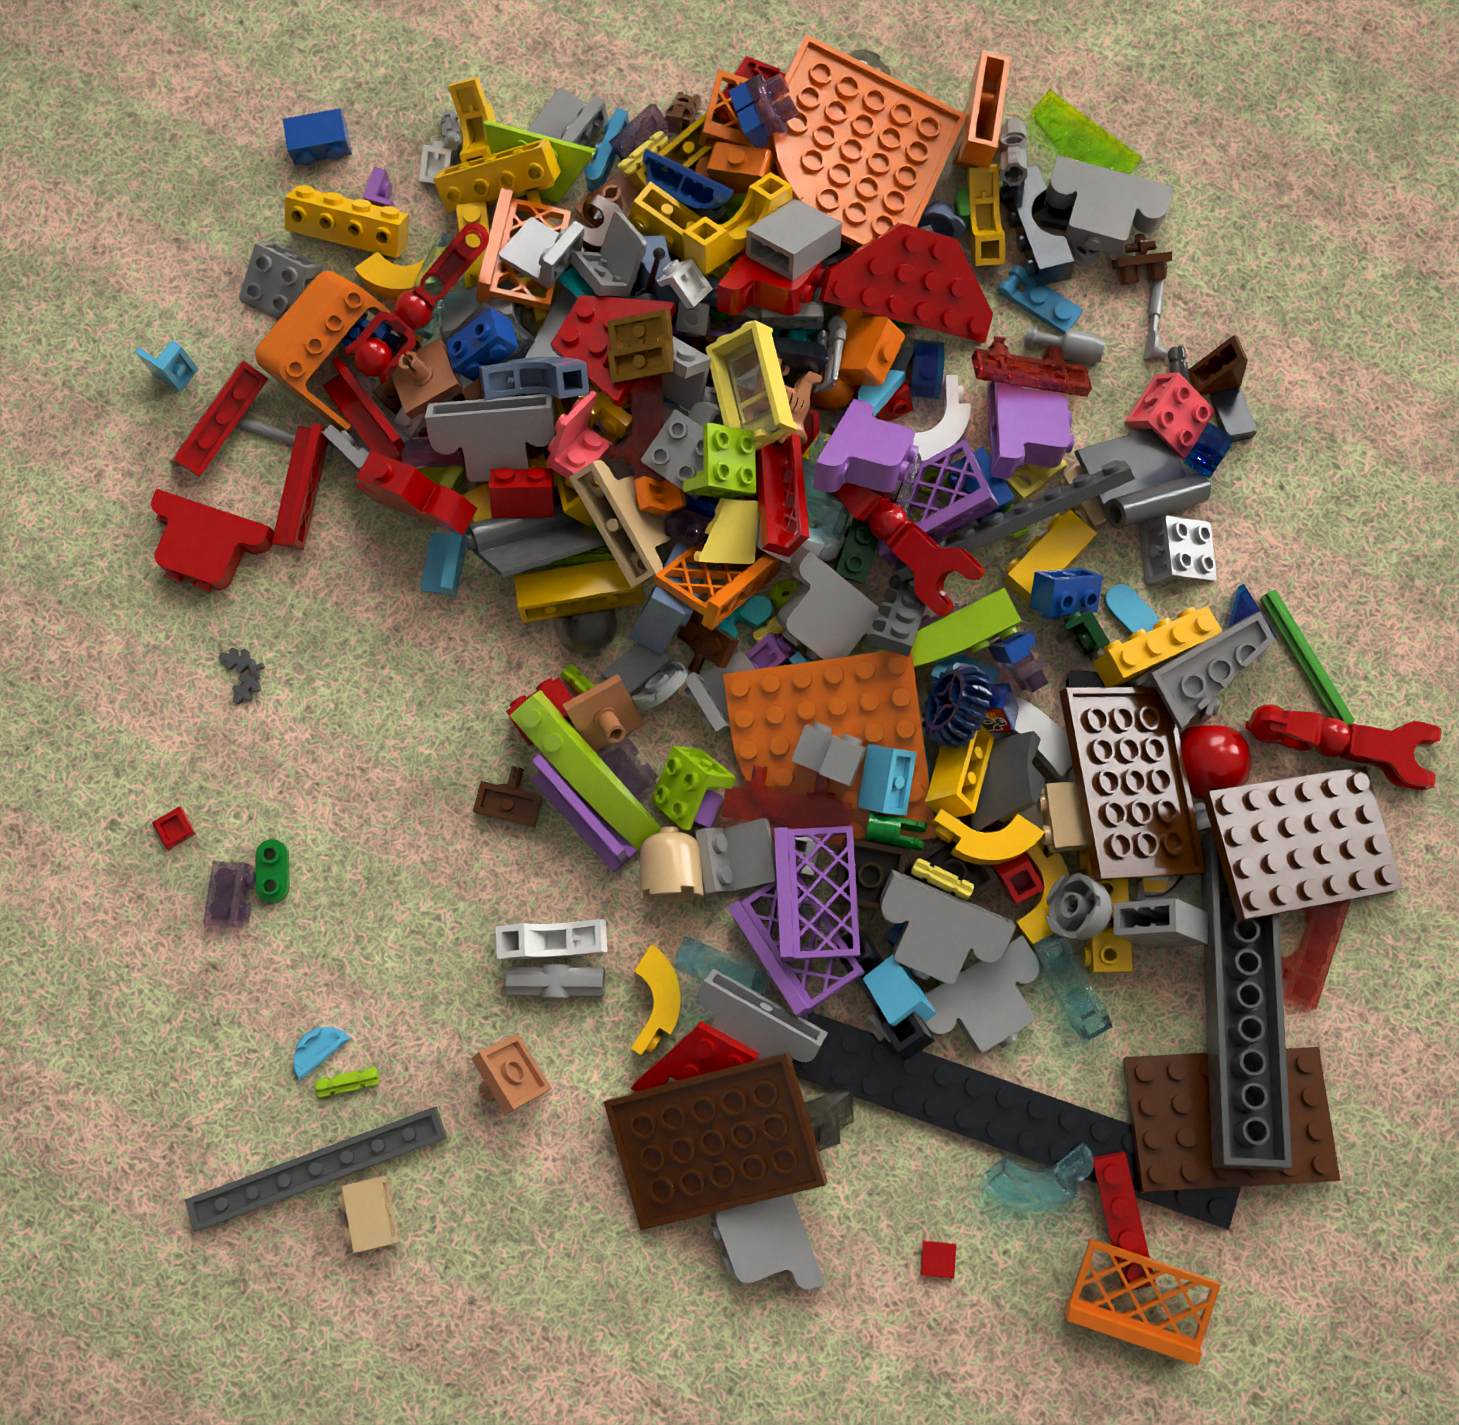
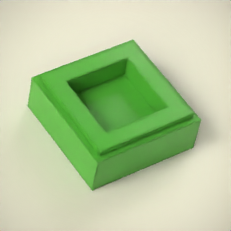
[954,188,971,228]

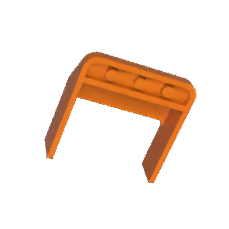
[255,271,424,433]

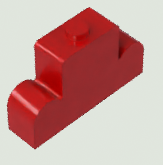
[355,451,478,536]

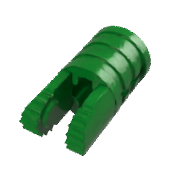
[865,812,927,851]

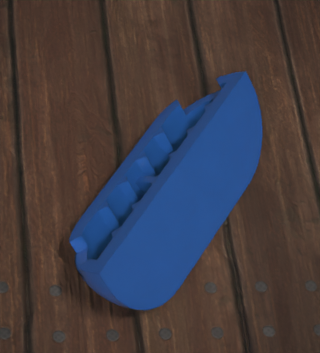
[642,149,734,210]

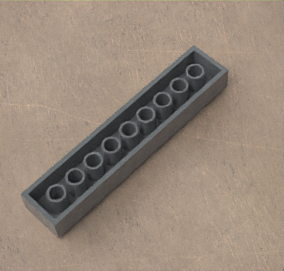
[1200,832,1292,1171]

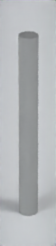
[235,417,334,457]

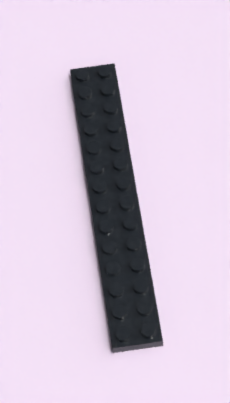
[793,1012,1241,1230]

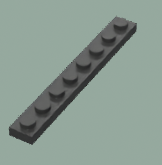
[894,460,1135,581]
[185,1107,447,1232]

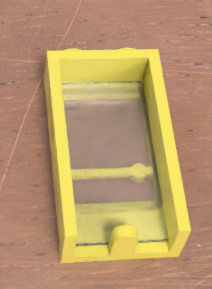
[705,320,798,451]

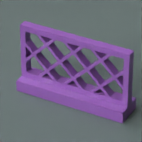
[877,439,999,565]
[531,754,638,873]
[774,826,860,962]
[728,873,865,1019]

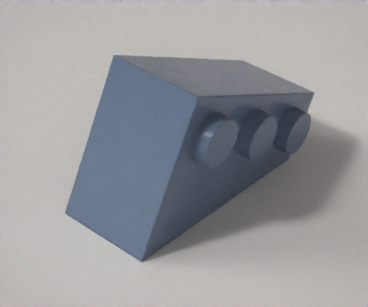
[628,541,704,655]

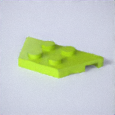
[483,120,596,202]

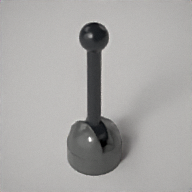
[633,247,665,301]

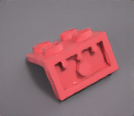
[1125,372,1215,458]
[547,390,613,481]

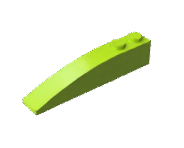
[874,587,1022,670]
[509,690,661,852]

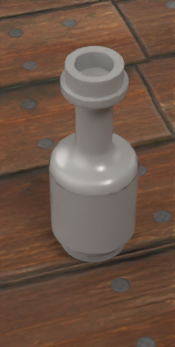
[1024,326,1106,365]

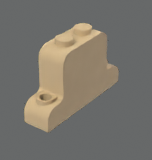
[569,460,670,588]

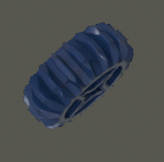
[922,662,993,749]

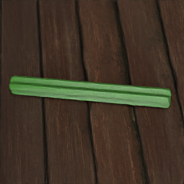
[1260,590,1354,725]

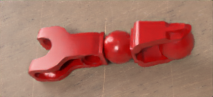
[345,223,489,384]
[830,483,985,617]
[1245,704,1442,790]

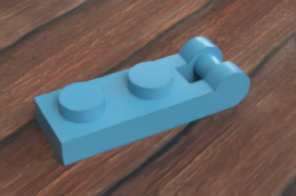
[584,108,630,192]
[997,265,1083,335]

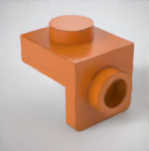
[634,476,686,516]

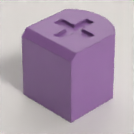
[692,789,723,829]

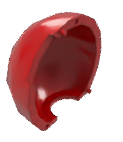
[1179,725,1252,800]

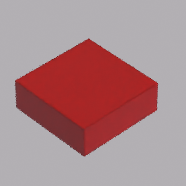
[152,806,196,850]
[920,1240,957,1279]

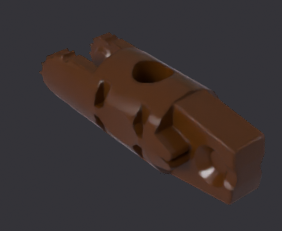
[665,91,702,135]

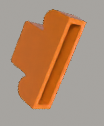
[953,50,1011,169]
[694,142,781,194]
[810,306,905,411]

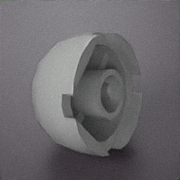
[1046,873,1112,940]

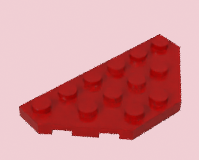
[819,223,993,343]

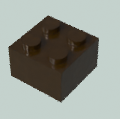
[832,837,909,913]
[907,840,1000,902]

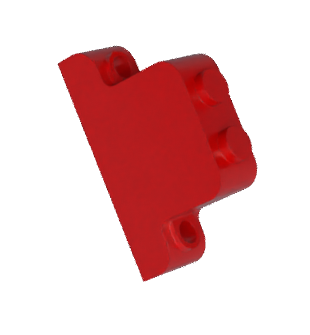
[717,251,826,315]
[151,488,274,593]

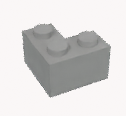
[791,722,867,786]

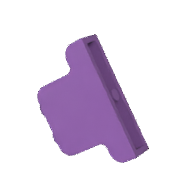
[987,366,1074,479]
[813,399,919,492]

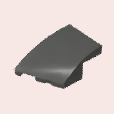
[971,731,1046,833]

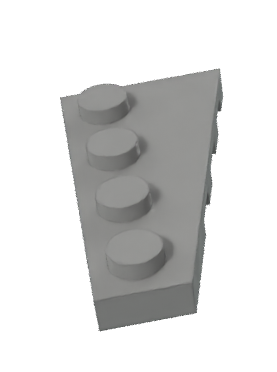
[1148,612,1275,729]

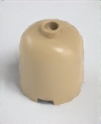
[640,827,704,904]

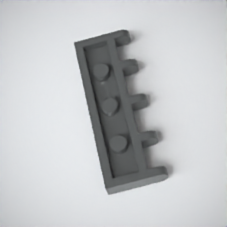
[867,575,926,657]

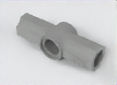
[1000,118,1028,186]
[505,964,605,999]

